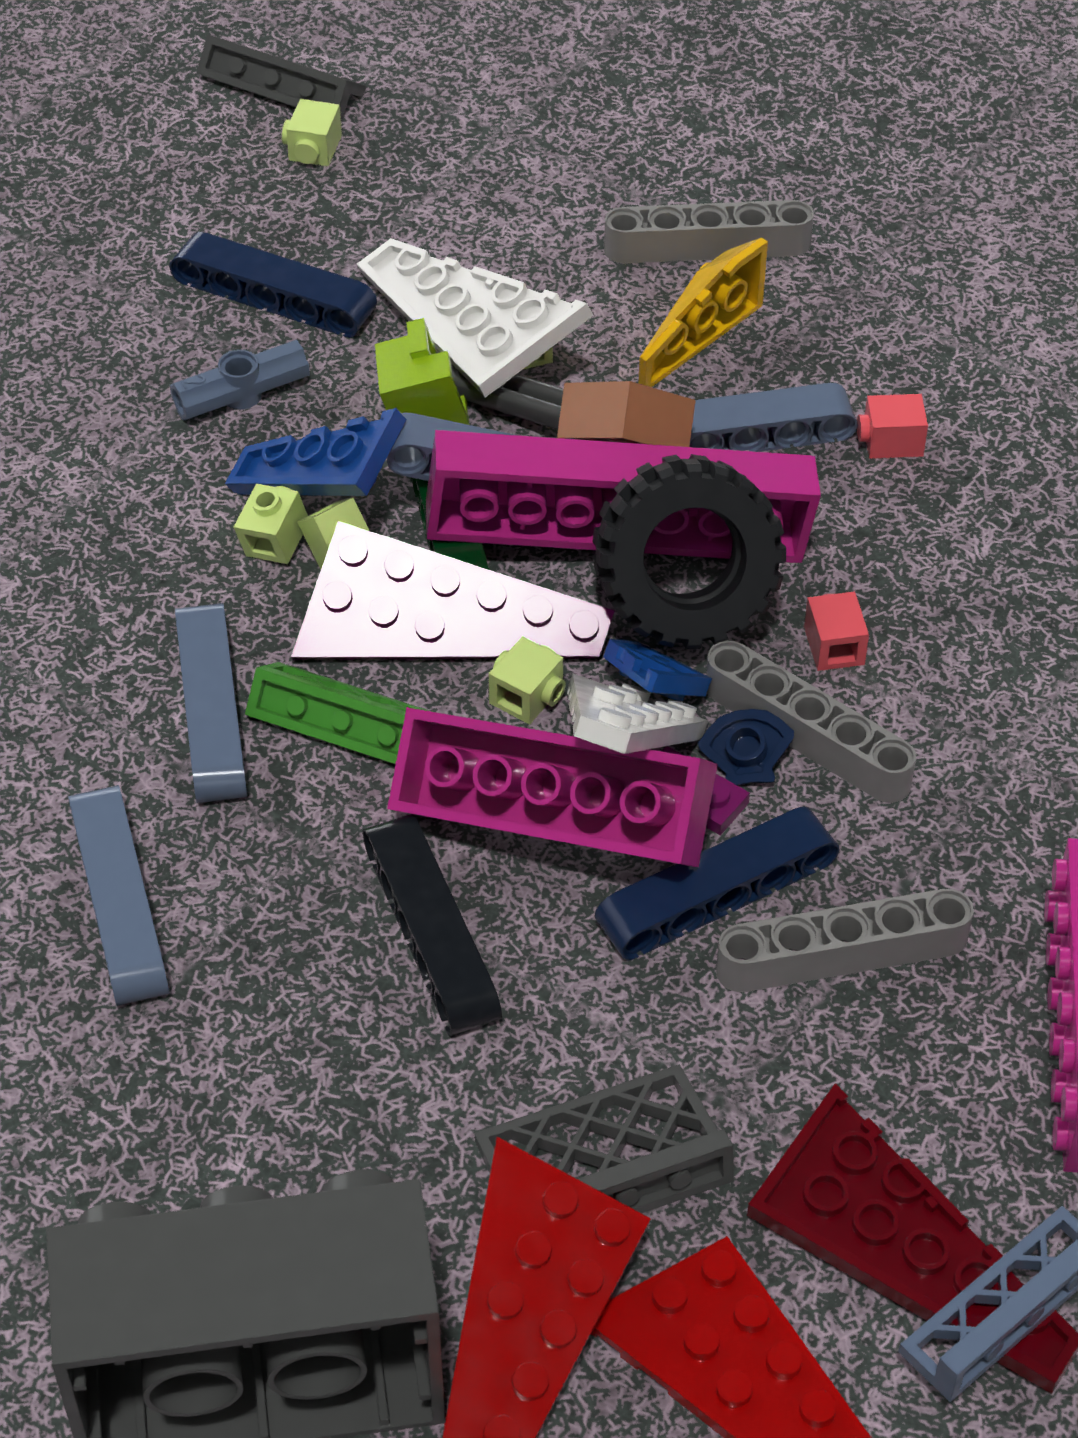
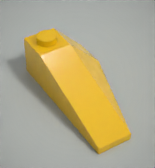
[639,237,768,387]

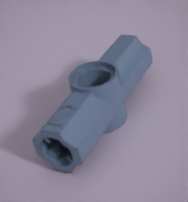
[170,339,310,421]

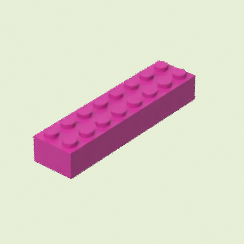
[426,430,821,563]

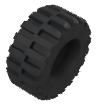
[592,454,786,649]

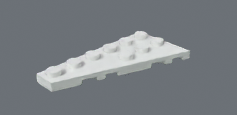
[357,238,594,398]

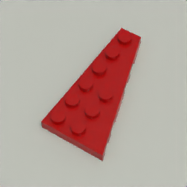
[442,1137,651,1438]
[591,1236,872,1438]

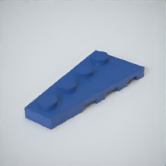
[225,408,407,496]

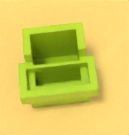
[375,318,470,425]

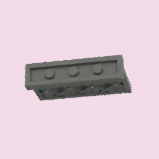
[474,1064,734,1213]

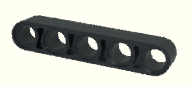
[362,814,502,1036]

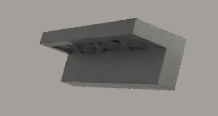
[196,34,366,120]

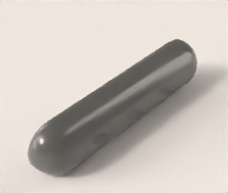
[451,366,563,430]

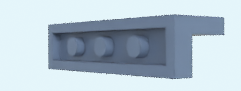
[898,1206,1078,1402]

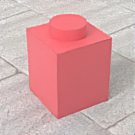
[857,394,928,459]
[804,591,869,671]

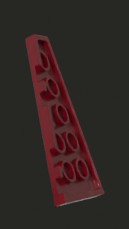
[747,1083,1078,1394]

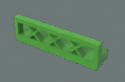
[245,662,433,764]

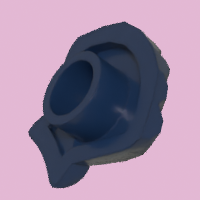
[698,709,794,786]

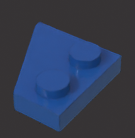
[603,639,712,701]

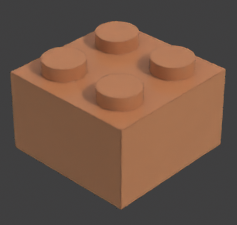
[557,381,696,447]

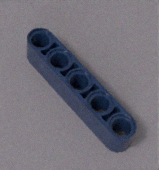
[169,231,377,338]
[594,807,840,960]

